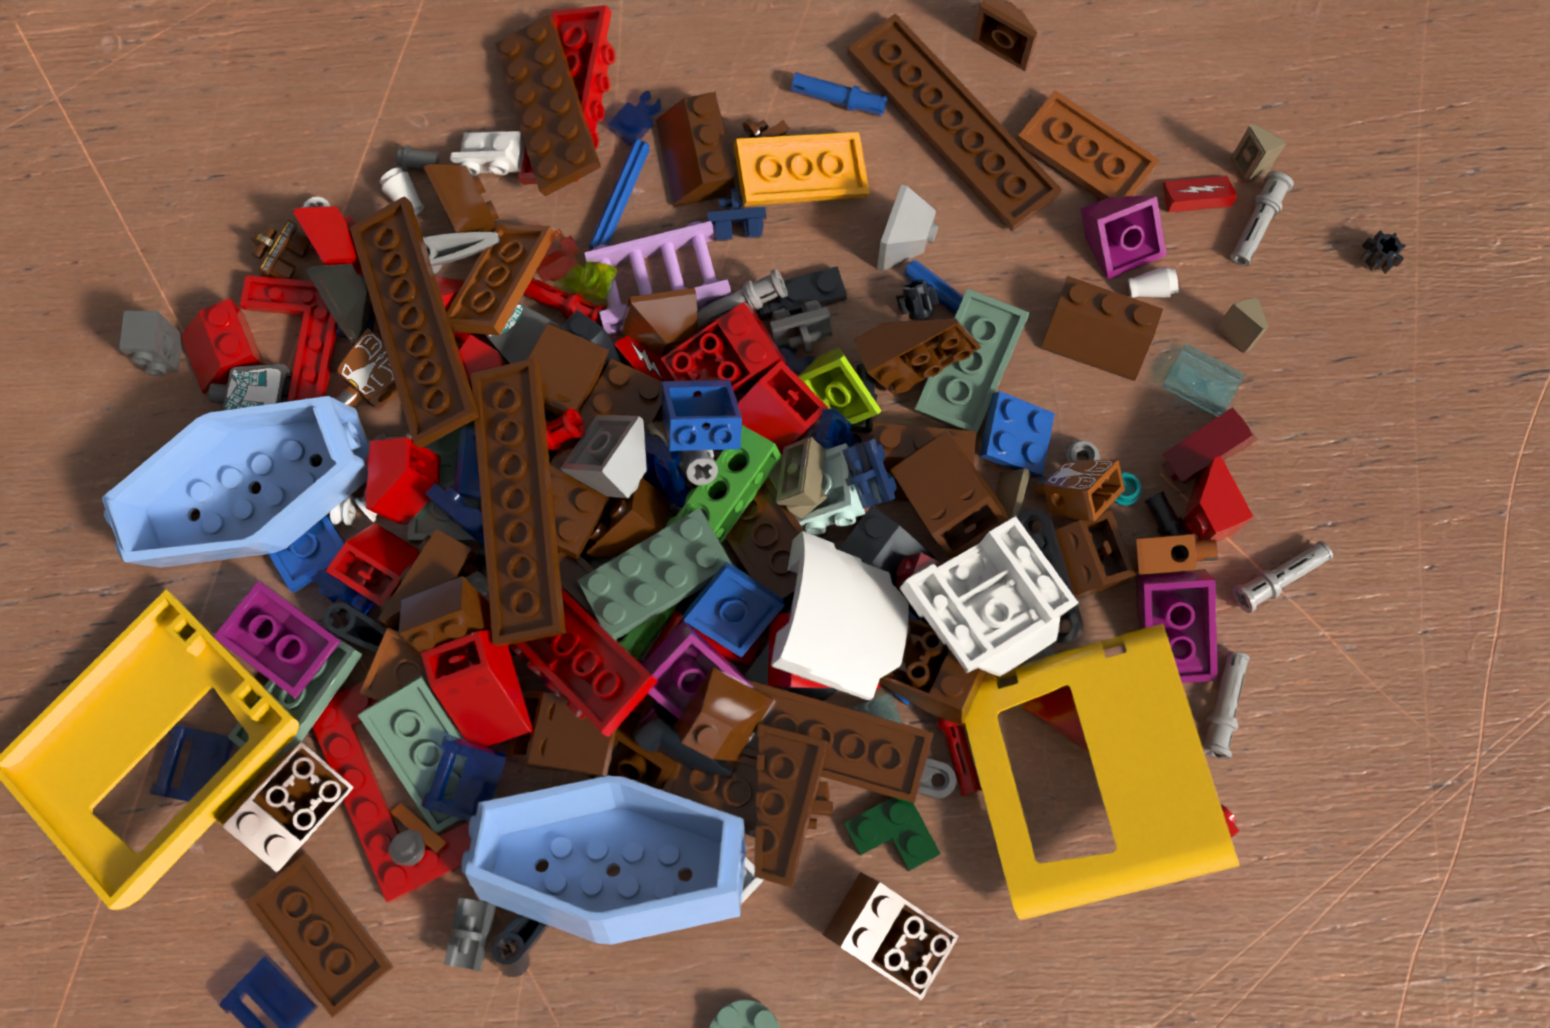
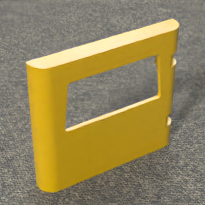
[0,589,299,910]
[964,623,1240,920]

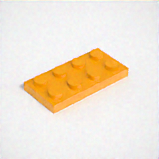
[733,132,870,206]

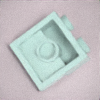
[794,443,865,536]

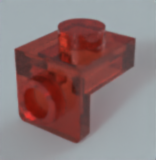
[537,229,579,283]

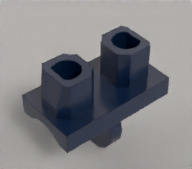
[707,187,766,242]
[842,439,897,509]

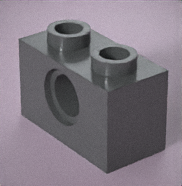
[119,311,182,376]

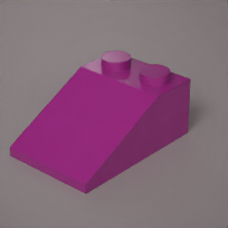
[1136,569,1218,683]
[213,581,341,698]
[642,620,756,719]

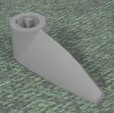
[423,232,499,274]

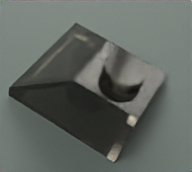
[306,264,373,346]

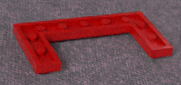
[240,275,345,465]
[312,680,472,903]

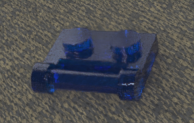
[644,429,691,508]
[426,484,484,544]
[149,725,233,802]
[421,735,507,821]
[219,956,318,1028]

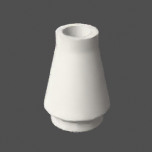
[379,167,424,215]
[1128,265,1179,298]

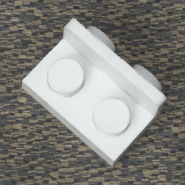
[450,131,525,176]

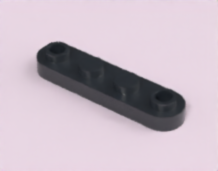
[1017,508,1083,644]

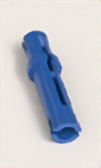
[791,72,887,117]

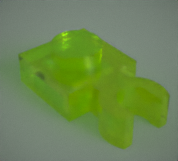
[563,261,618,300]

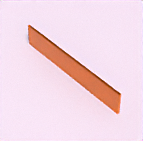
[391,802,446,853]

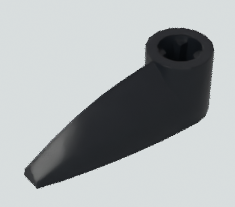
[323,603,386,653]
[632,704,734,777]
[492,914,549,977]

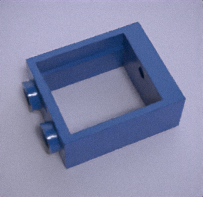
[661,380,742,451]

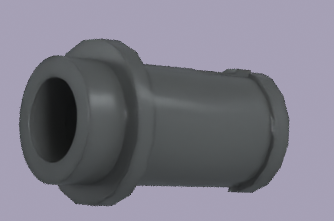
[397,145,439,171]

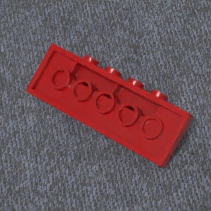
[517,5,616,185]
[508,589,658,737]

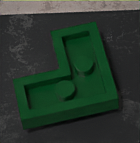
[844,797,941,872]

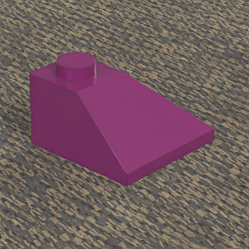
[1080,195,1167,279]

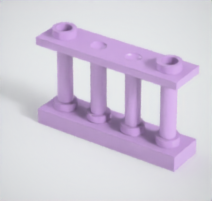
[584,221,731,335]

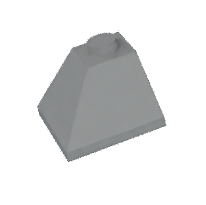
[877,184,939,271]
[560,415,647,498]

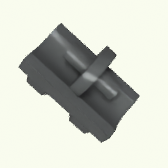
[770,300,832,354]
[444,897,496,971]

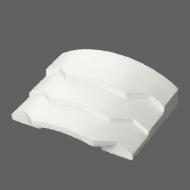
[900,516,1078,676]
[771,531,909,700]

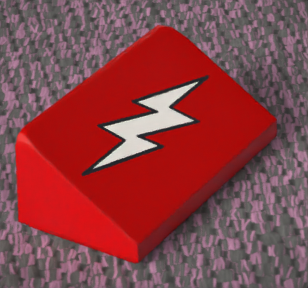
[1163,176,1237,213]
[614,336,675,382]

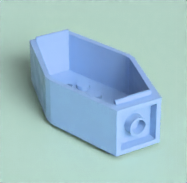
[102,396,369,568]
[462,776,747,944]

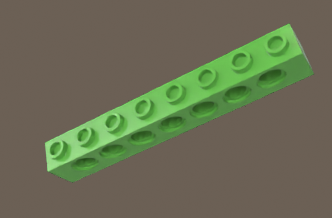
[619,425,782,661]

